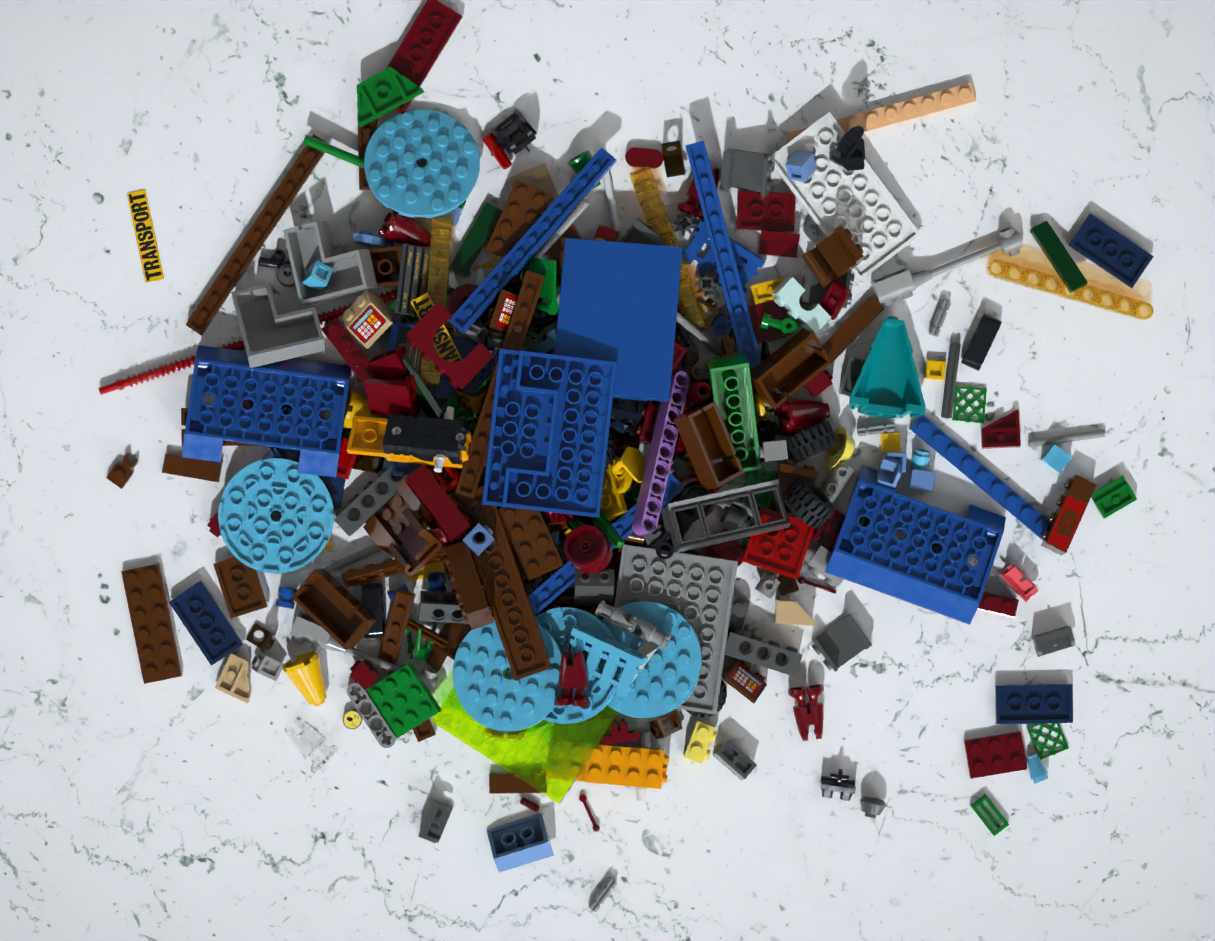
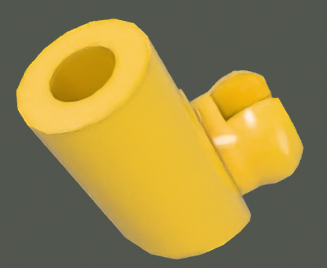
[753,390,770,418]

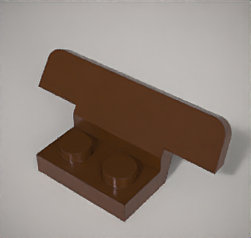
[426,623,472,672]

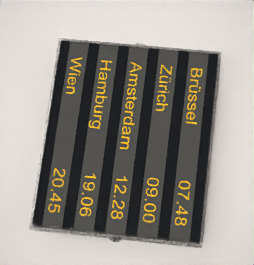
[395,244,450,318]

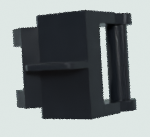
[489,108,537,156]
[829,126,865,171]

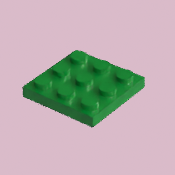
[366,662,442,738]

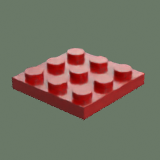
[742,507,815,580]

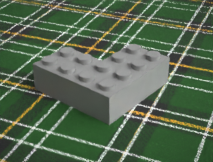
[283,221,377,305]
[231,284,325,368]

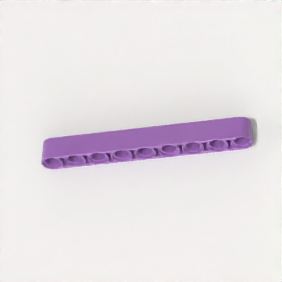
[632,371,690,536]

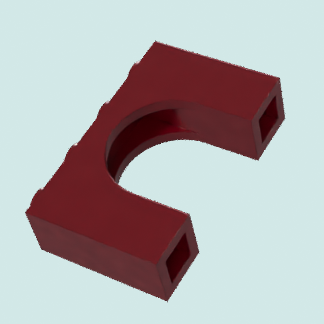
[406,302,494,390]

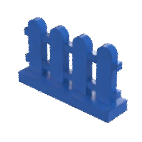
[682,219,766,293]

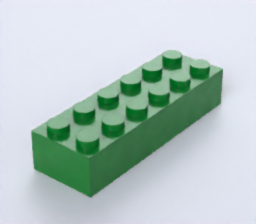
[707,354,761,471]

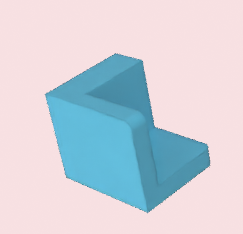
[302,260,334,291]
[1041,444,1073,472]

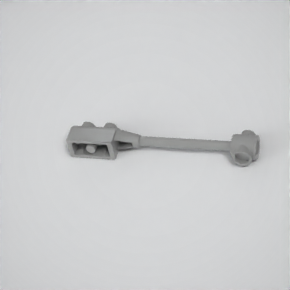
[871,227,1023,306]
[755,461,855,599]
[717,481,844,587]
[290,612,439,694]

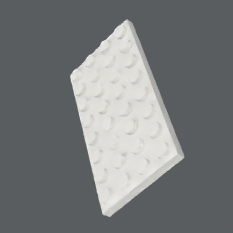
[772,112,921,281]

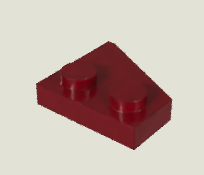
[981,410,1021,449]

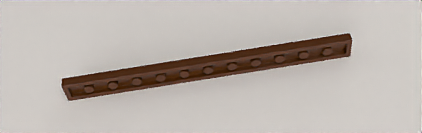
[185,134,327,336]
[455,271,545,499]
[341,517,568,588]

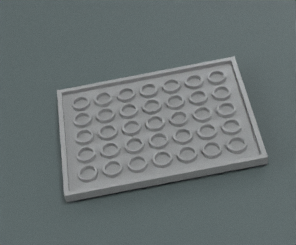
[614,544,738,715]

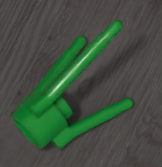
[406,622,438,660]

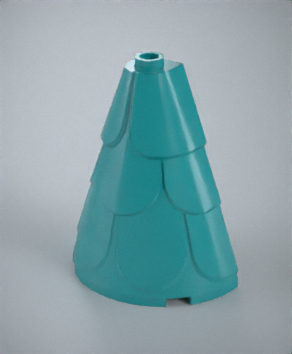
[849,316,926,418]

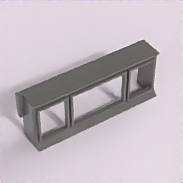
[661,479,790,553]

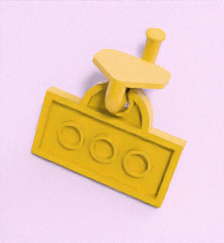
[592,447,672,528]

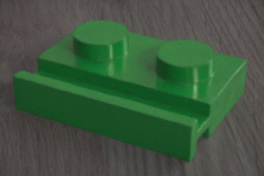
[742,469,777,509]
[1091,475,1137,519]

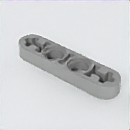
[347,682,396,748]

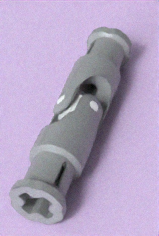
[595,600,672,649]

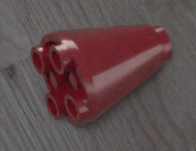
[378,210,434,249]
[673,380,712,414]
[774,398,830,436]

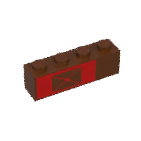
[1041,475,1097,555]

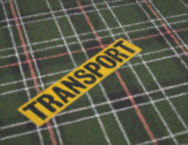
[127,189,164,283]
[410,293,462,362]

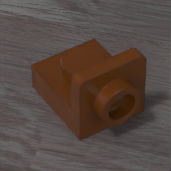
[649,711,683,739]

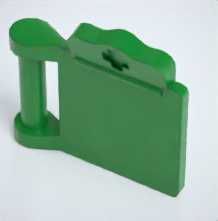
[520,257,559,315]

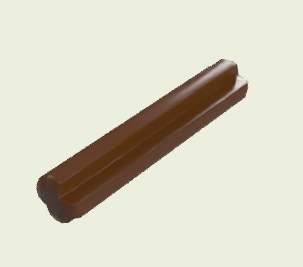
[407,618,449,648]

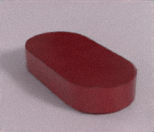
[625,147,663,169]

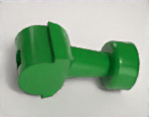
[760,313,797,335]

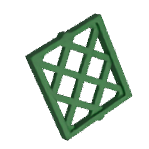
[952,386,987,423]
[1027,723,1069,760]

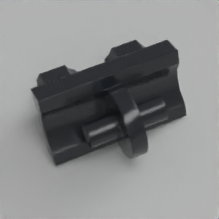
[820,769,856,801]

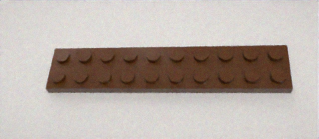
[453,486,552,681]

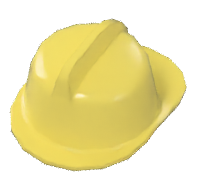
[826,427,855,468]

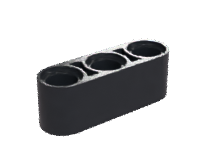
[961,313,1002,371]
[362,582,384,639]

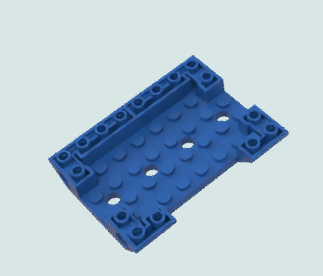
[182,345,351,478]
[825,465,1006,625]

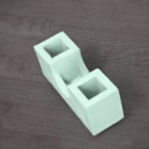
[771,277,831,334]

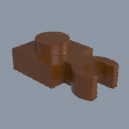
[106,453,139,489]

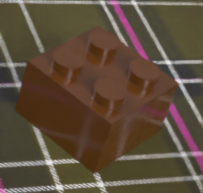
[369,246,403,288]

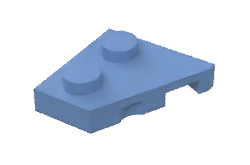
[353,230,393,248]

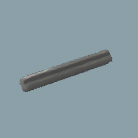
[941,343,961,419]

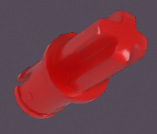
[482,133,512,170]

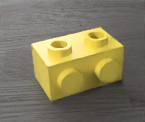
[683,720,717,764]

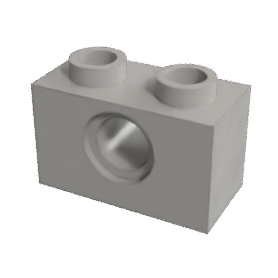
[759,440,788,462]

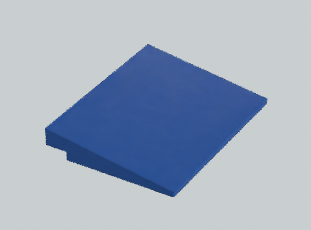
[554,238,683,402]
[481,349,617,518]

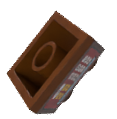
[489,289,518,334]
[722,660,767,704]

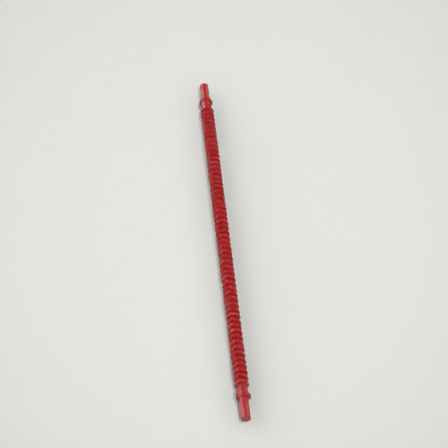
[98,274,446,395]

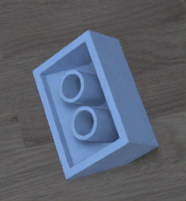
[487,813,554,873]

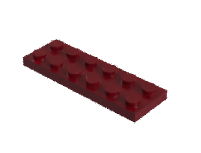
[386,0,463,114]

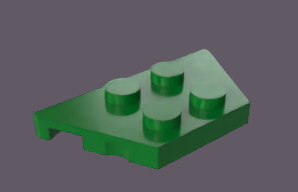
[357,67,425,128]

